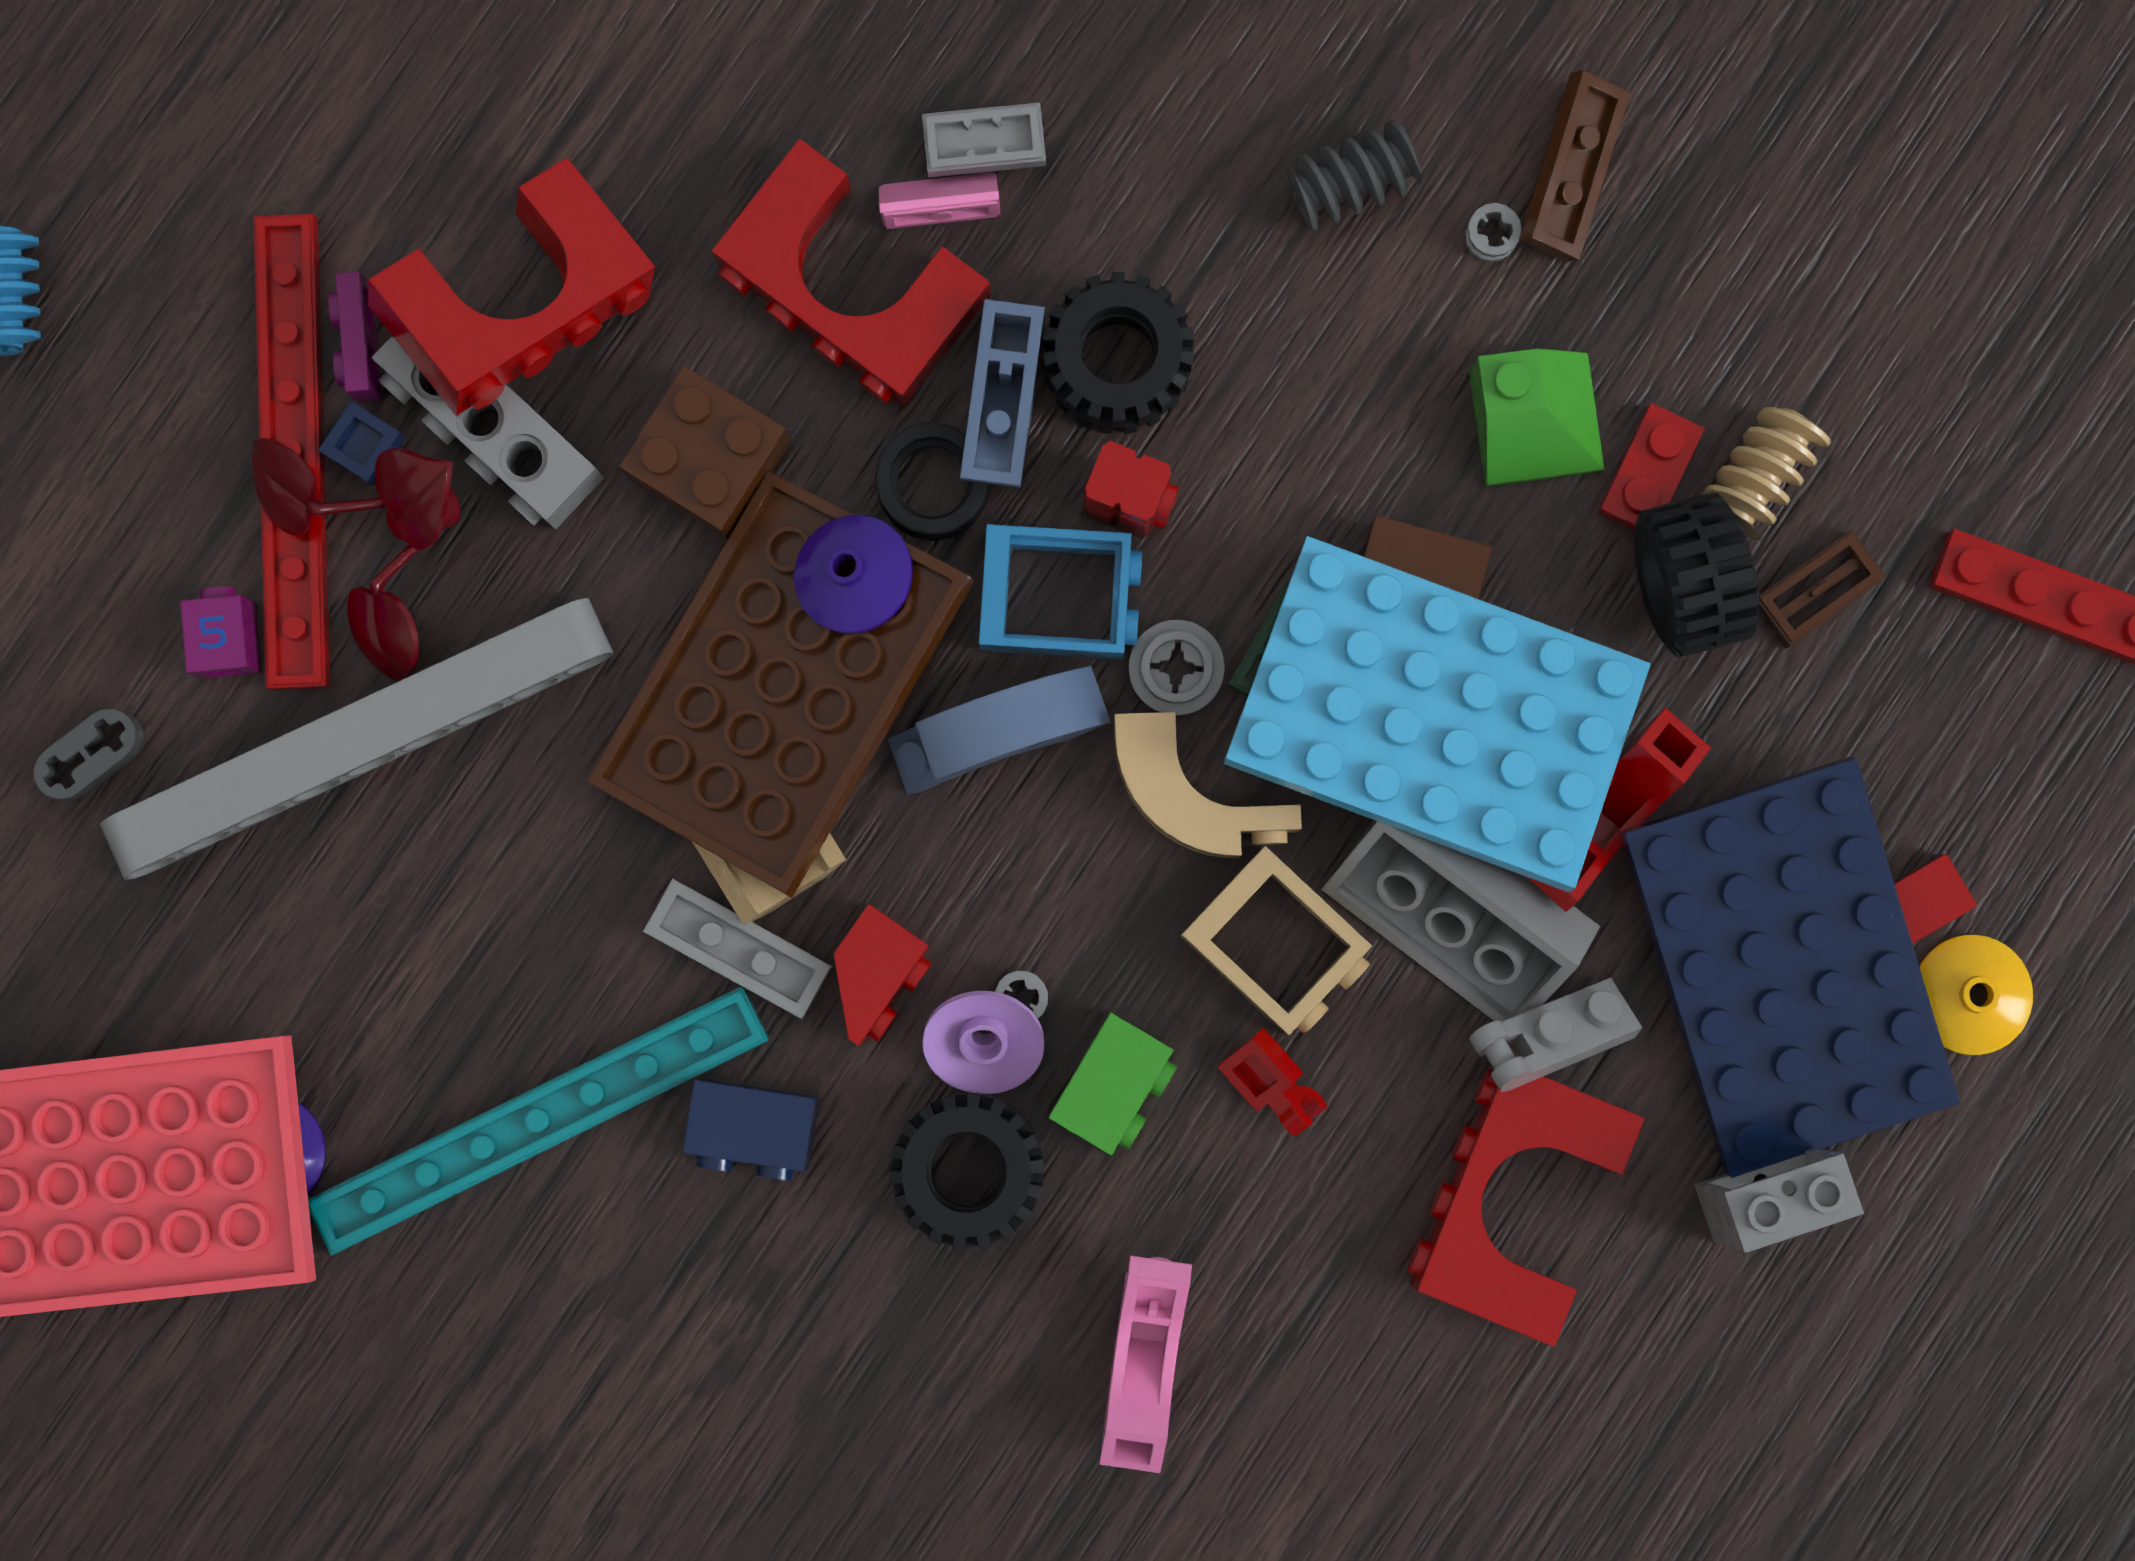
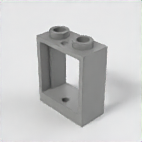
[1694,1148,1864,1253]

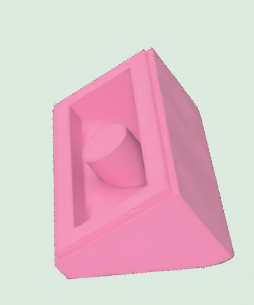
[879,173,1001,229]

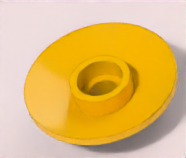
[1919,935,2033,1055]

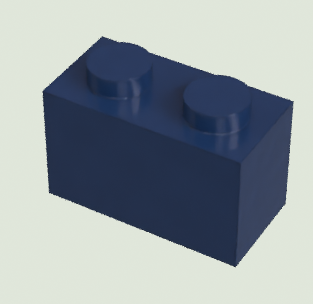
[683,1079,820,1181]

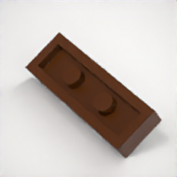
[1519,70,1631,262]

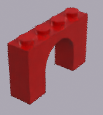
[712,139,991,407]
[368,158,655,416]
[1407,1068,1645,1347]

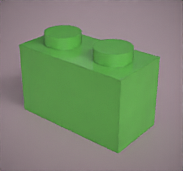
[1048,1012,1177,1156]

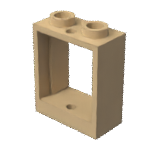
[1180,846,1372,1035]

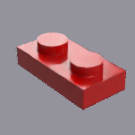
[1597,403,1705,531]

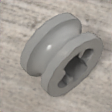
[1465,203,1522,262]
[994,971,1048,1019]

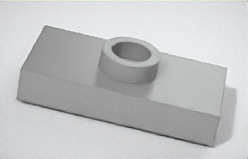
[922,102,1046,178]

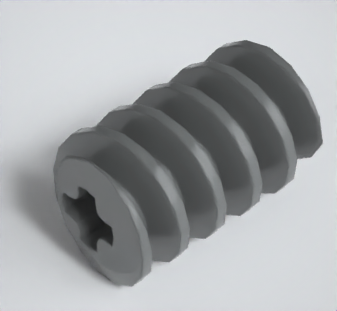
[1287,120,1422,232]

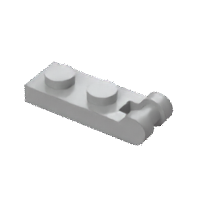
[1469,978,1642,1092]

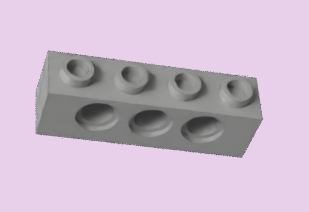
[371,336,604,530]

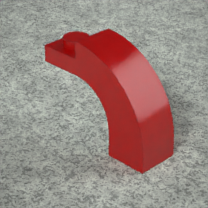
[1527,707,1711,912]

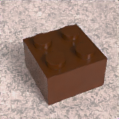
[619,365,792,540]

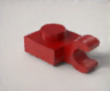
[1217,1027,1327,1137]

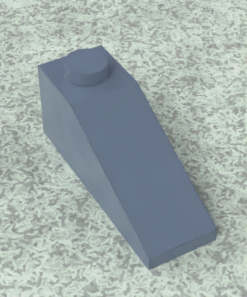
[960,299,1045,488]

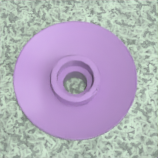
[923,991,1044,1094]

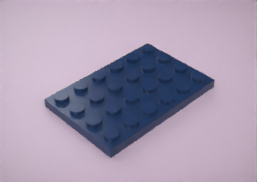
[1620,757,1960,1178]

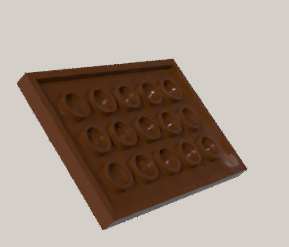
[587,471,974,898]

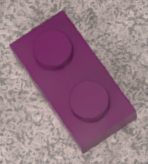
[328,271,382,403]

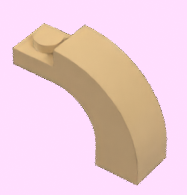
[1114,712,1302,858]

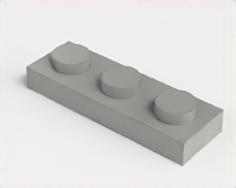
[643,878,833,1019]

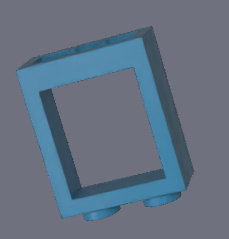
[979,524,1142,660]

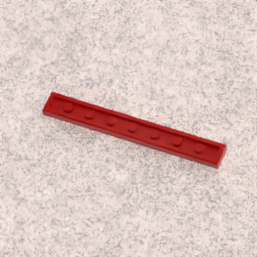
[254,214,330,690]

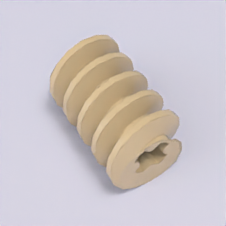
[1702,407,1831,540]

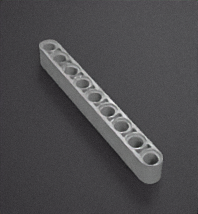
[100,598,614,880]

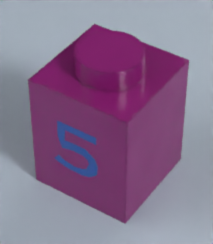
[180,587,262,679]

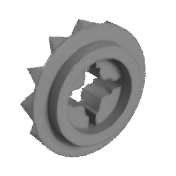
[1129,620,1225,716]

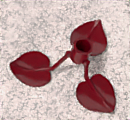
[252,438,460,682]

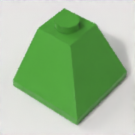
[1469,348,1605,487]

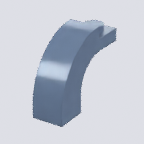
[888,666,1111,795]

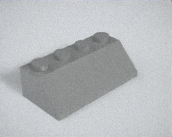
[1321,820,1600,1022]

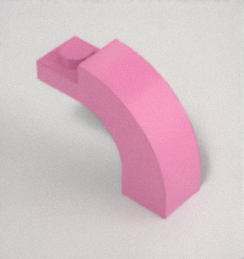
[1099,1256,1192,1473]

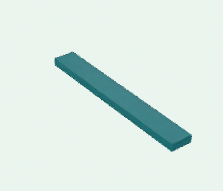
[308,986,770,1255]

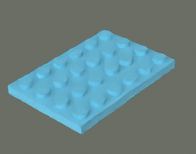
[1223,536,1651,893]

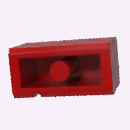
[1084,441,1180,539]

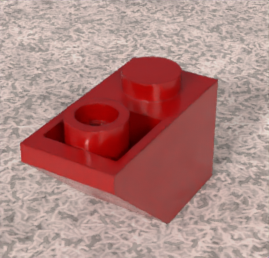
[834,904,933,1046]

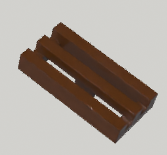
[1759,529,1887,648]

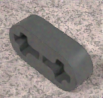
[34,708,144,801]

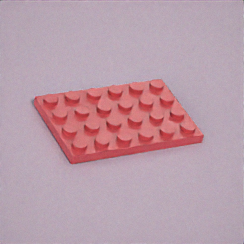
[0,1035,316,1317]

